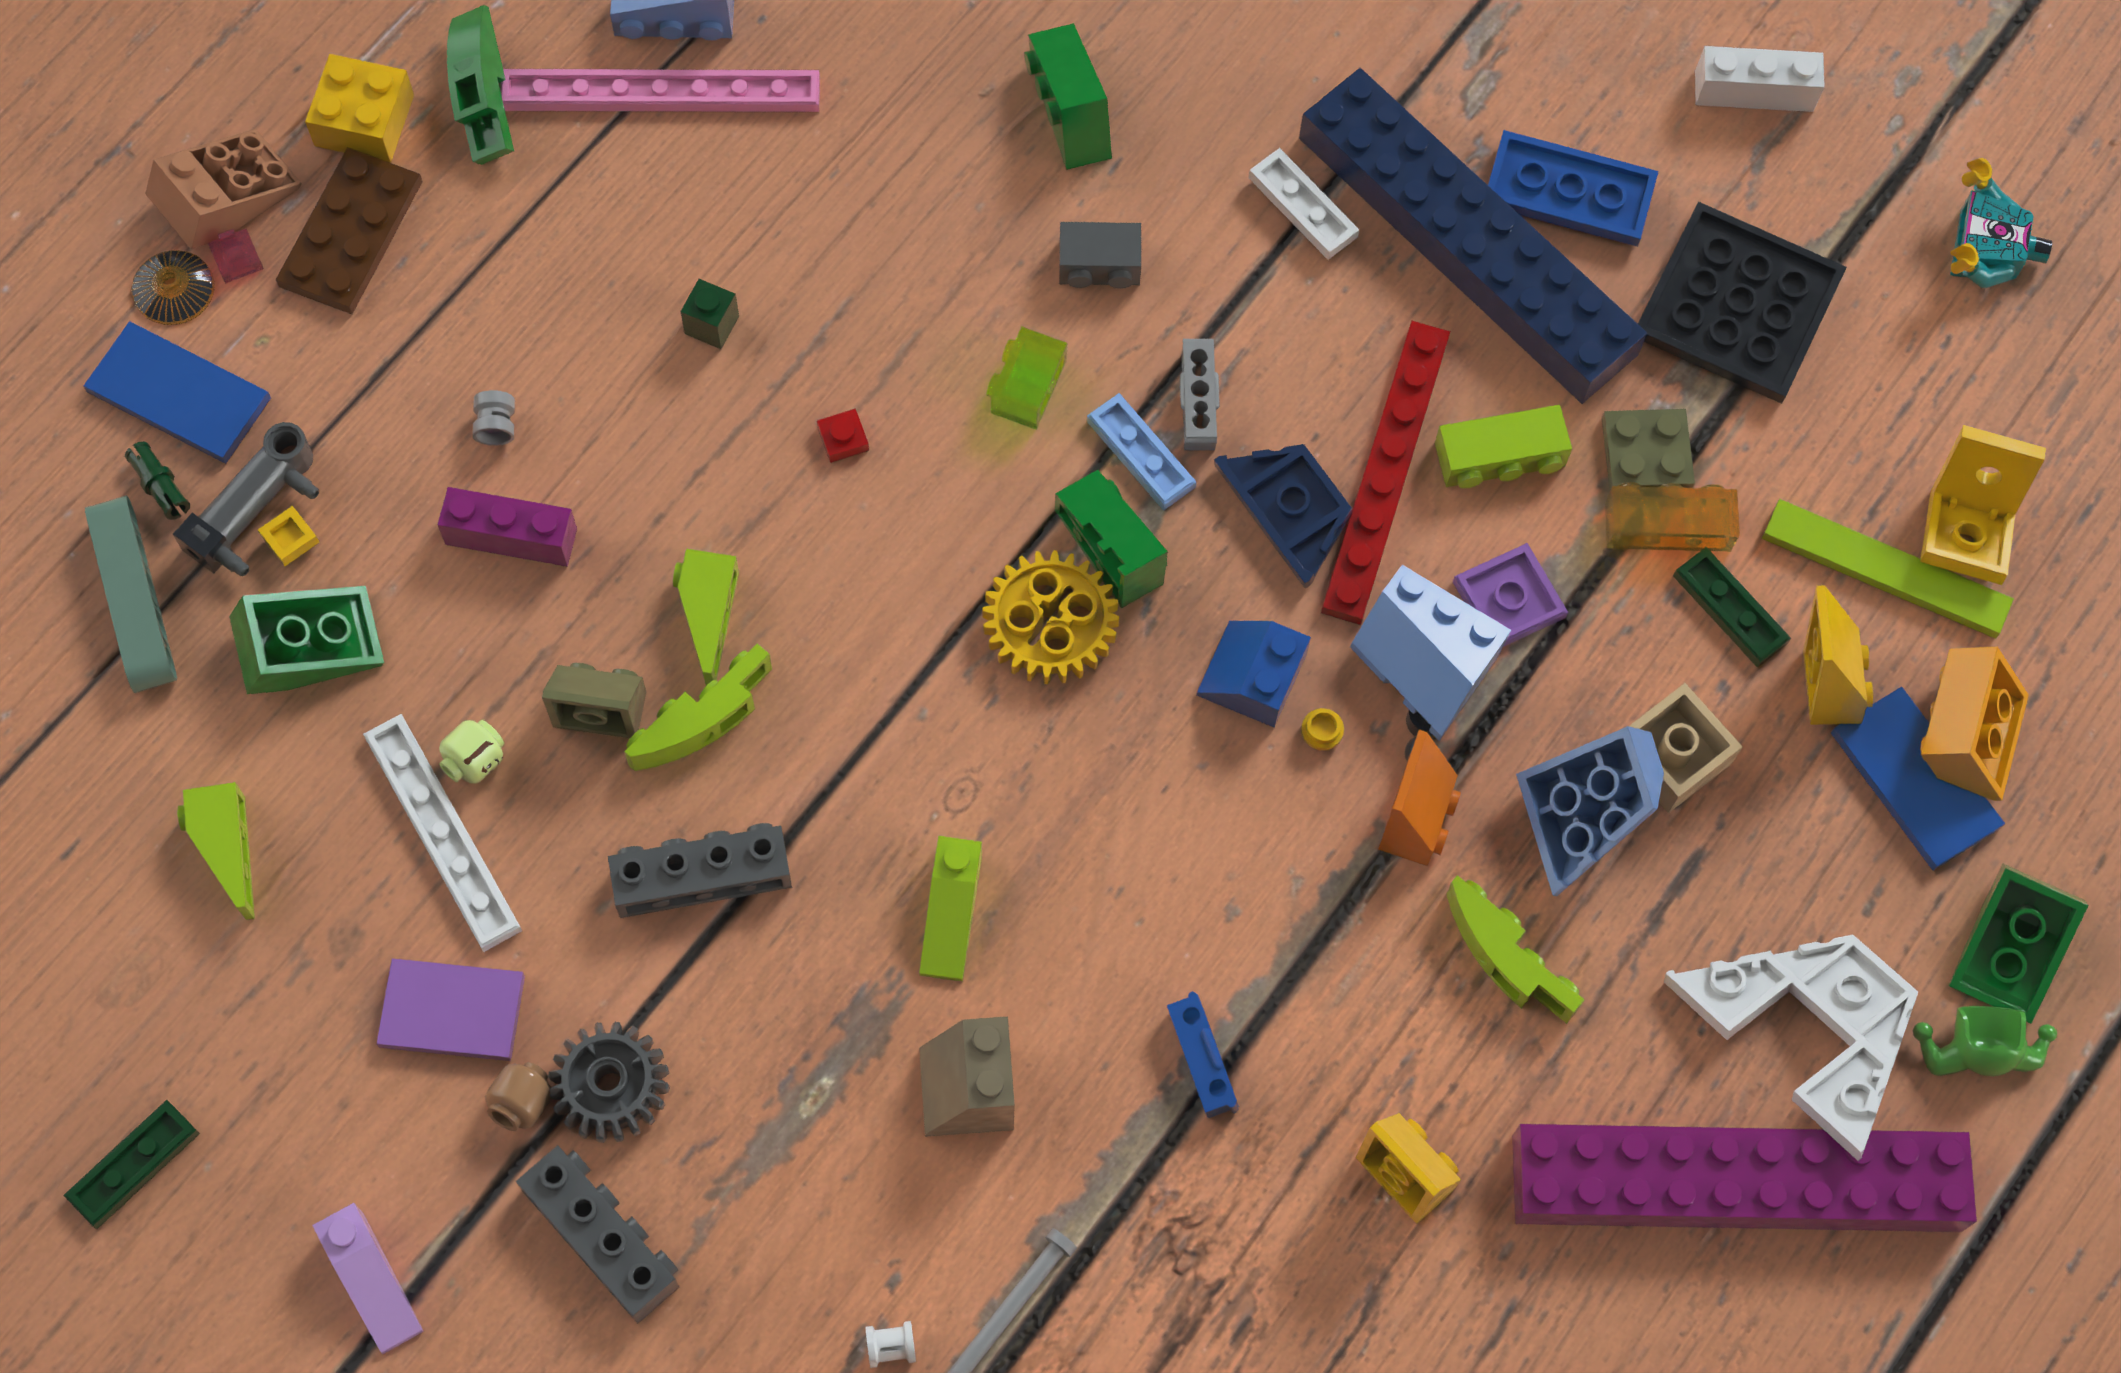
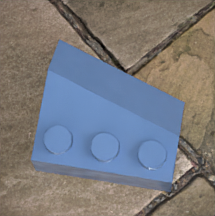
[1350,565,1511,741]
[1516,726,1664,896]

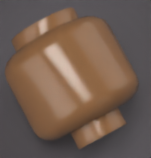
[485,1062,552,1131]

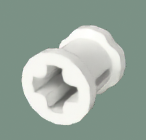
[866,1321,916,1368]

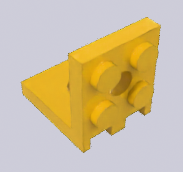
[1920,425,2046,585]

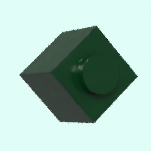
[680,279,739,349]

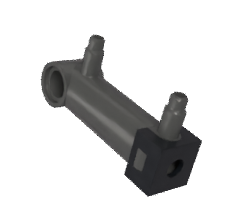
[173,422,319,576]

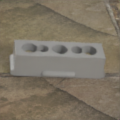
[1180,339,1220,450]

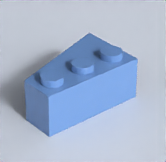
[610,0,734,40]

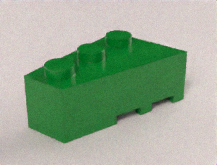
[1024,23,1112,170]
[1055,470,1168,608]

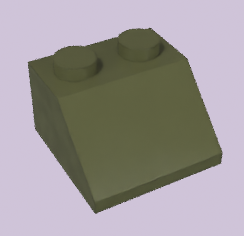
[542,663,646,738]

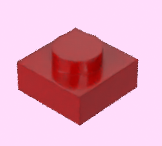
[816,408,869,463]

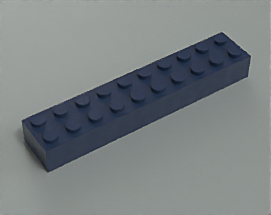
[1299,68,1647,404]

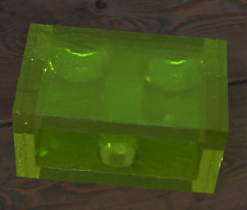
[986,326,1067,430]

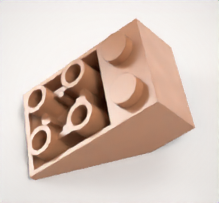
[145,129,302,249]

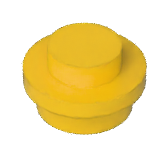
[1301,708,1344,750]

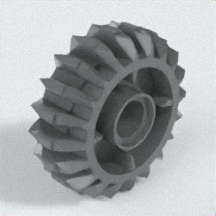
[548,1021,670,1143]

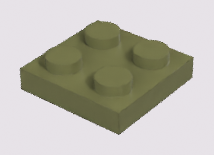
[1602,409,1695,493]

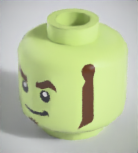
[439,720,504,783]

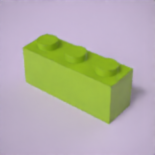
[1434,405,1572,488]

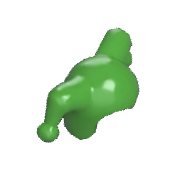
[1913,1006,2057,1077]

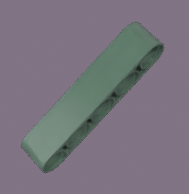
[85,495,177,693]

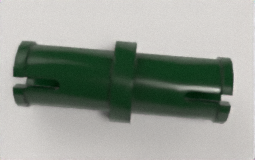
[124,441,190,520]

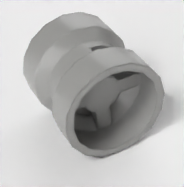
[473,390,515,446]

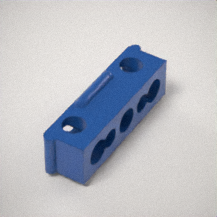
[1167,991,1239,1118]

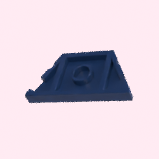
[1214,444,1352,589]

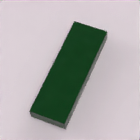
[1673,547,1791,668]
[63,1100,200,1229]

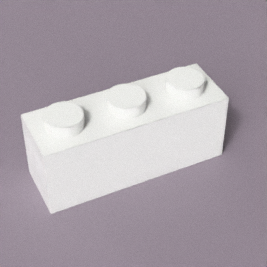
[1695,46,1824,112]

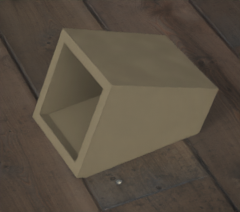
[919,1016,1015,1137]

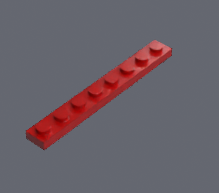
[1321,320,1451,625]

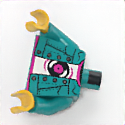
[1950,158,2052,288]

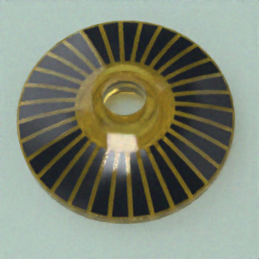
[131,250,215,325]

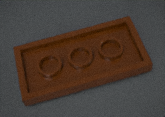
[276,147,423,314]

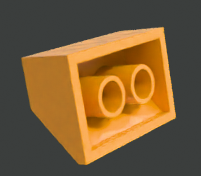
[1920,646,2029,801]

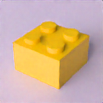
[305,54,414,163]

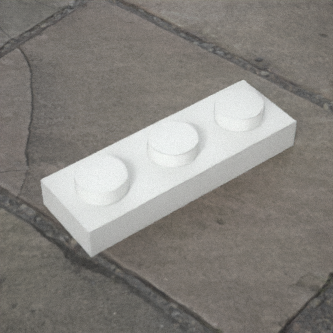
[1249,148,1359,260]

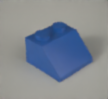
[1196,621,1311,728]

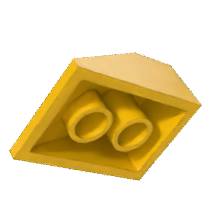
[1803,585,1873,725]
[1355,1113,1461,1224]

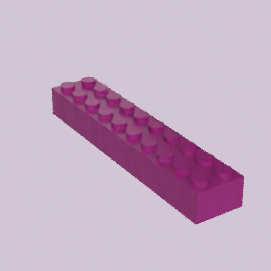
[1512,1124,1977,1232]

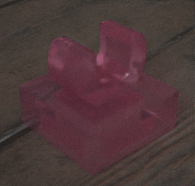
[208,229,264,284]

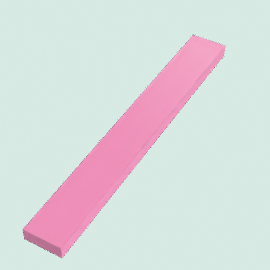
[500,69,820,112]

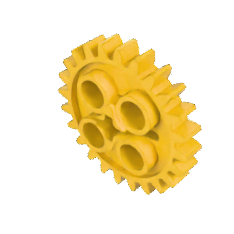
[982,550,1119,684]

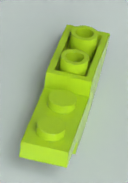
[624,643,772,771]
[1446,875,1585,1024]

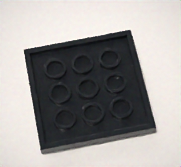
[1638,201,1847,404]

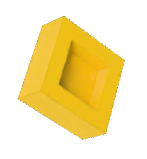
[258,506,320,566]

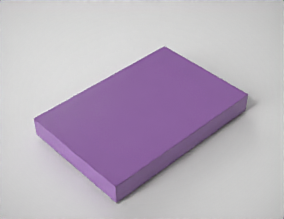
[377,958,525,1061]

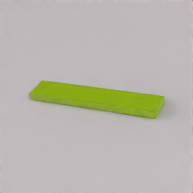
[1762,499,2014,639]

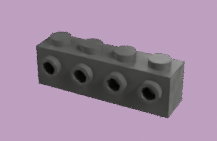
[608,823,792,918]
[516,1145,679,1324]

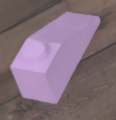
[312,1203,424,1354]

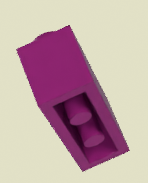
[437,487,577,567]

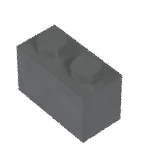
[1059,222,1141,289]

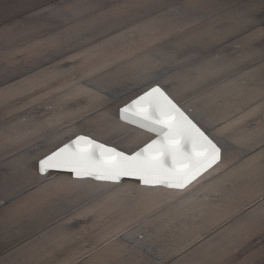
[1664,935,1918,1161]

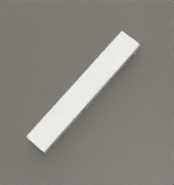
[363,714,522,952]

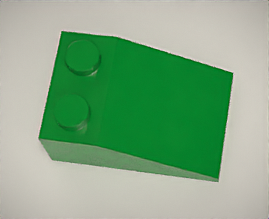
[229,586,384,694]
[1949,863,2089,1024]

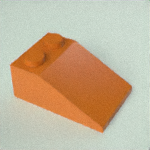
[1378,730,1461,866]

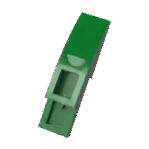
[447,5,514,165]

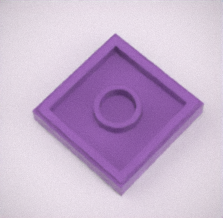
[1453,543,1568,647]

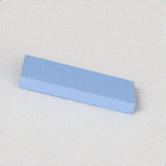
[1087,393,1197,511]

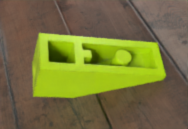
[673,549,739,685]
[177,782,255,920]
[919,836,982,982]

